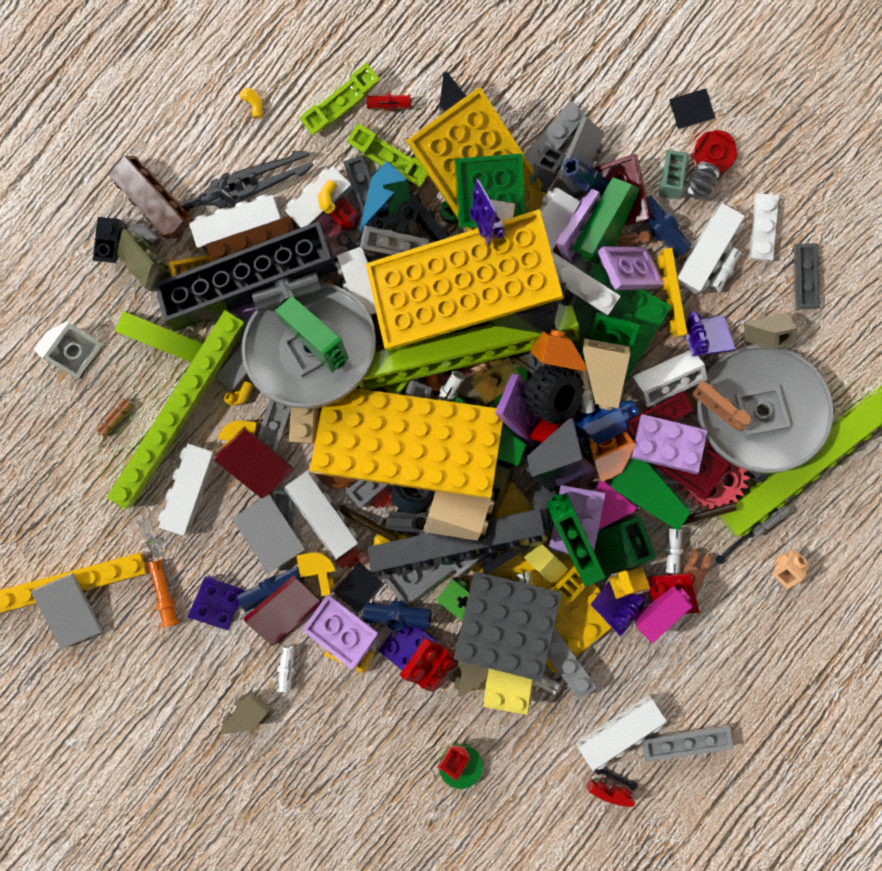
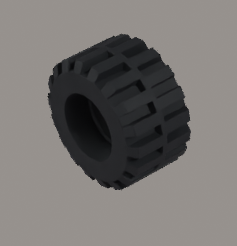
[524,364,584,425]

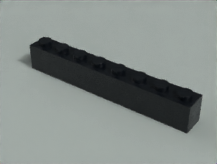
[368,509,549,579]

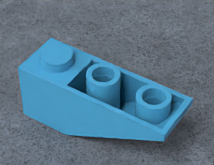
[359,161,406,232]

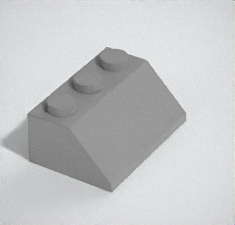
[553,116,606,198]

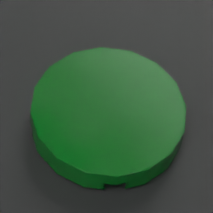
[439,743,483,789]

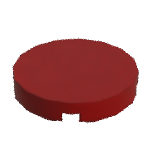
[693,130,738,174]

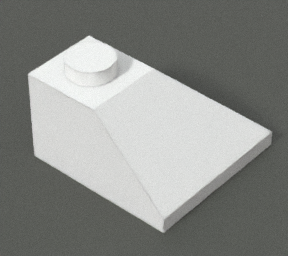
[34,321,103,379]

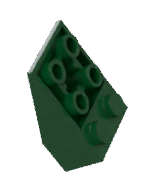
[594,515,657,576]

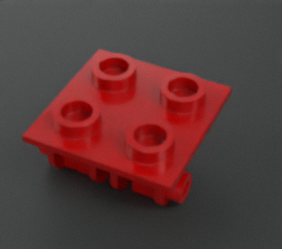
[646,572,700,614]

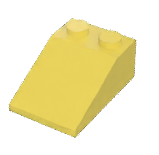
[483,668,534,715]

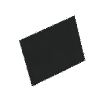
[669,88,715,129]
[334,562,382,612]

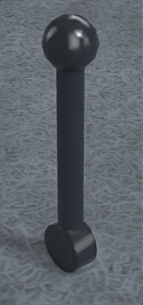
[716,531,752,564]
[594,768,637,790]

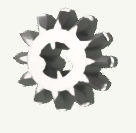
[686,161,719,201]

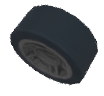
[391,485,435,514]

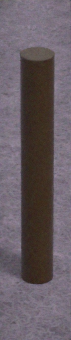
[682,502,737,526]
[339,505,399,542]

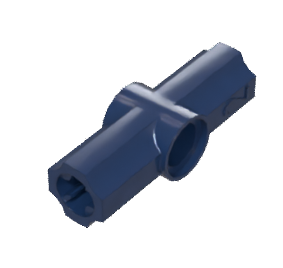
[562,157,610,197]
[646,195,692,259]
[237,566,306,612]
[363,601,432,630]

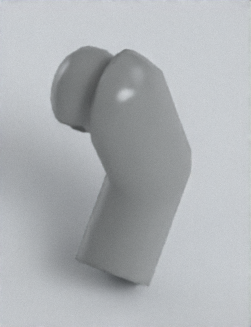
[127,225,160,245]

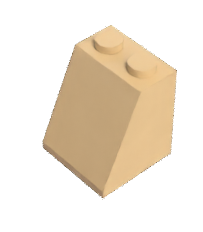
[583,339,630,410]
[289,407,322,444]
[423,491,495,541]

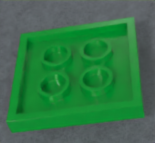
[454,153,526,228]

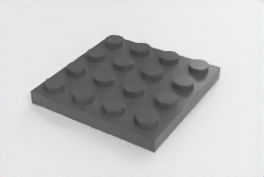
[454,571,562,682]

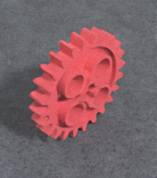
[679,440,750,509]

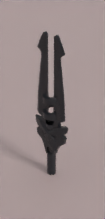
[179,151,313,211]

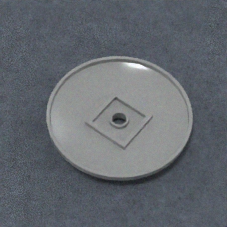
[242,282,376,409]
[697,345,833,473]

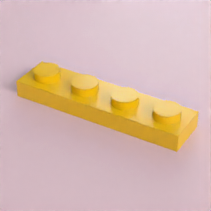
[657,248,687,338]

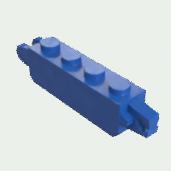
[523,400,639,462]

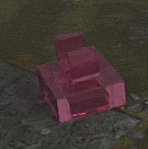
[316,212,338,239]

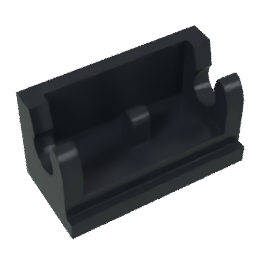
[530,145,566,194]

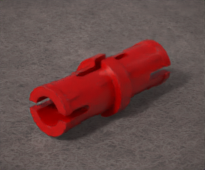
[367,93,411,111]

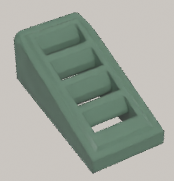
[659,150,689,199]

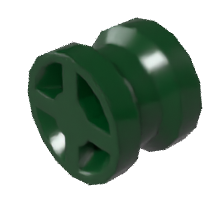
[440,200,458,224]

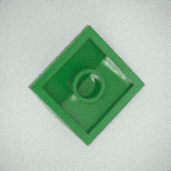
[588,312,640,353]

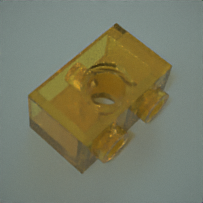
[470,357,522,405]

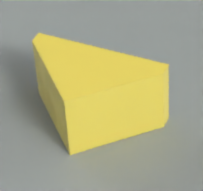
[521,544,568,585]

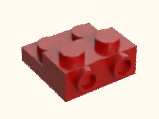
[400,638,457,693]

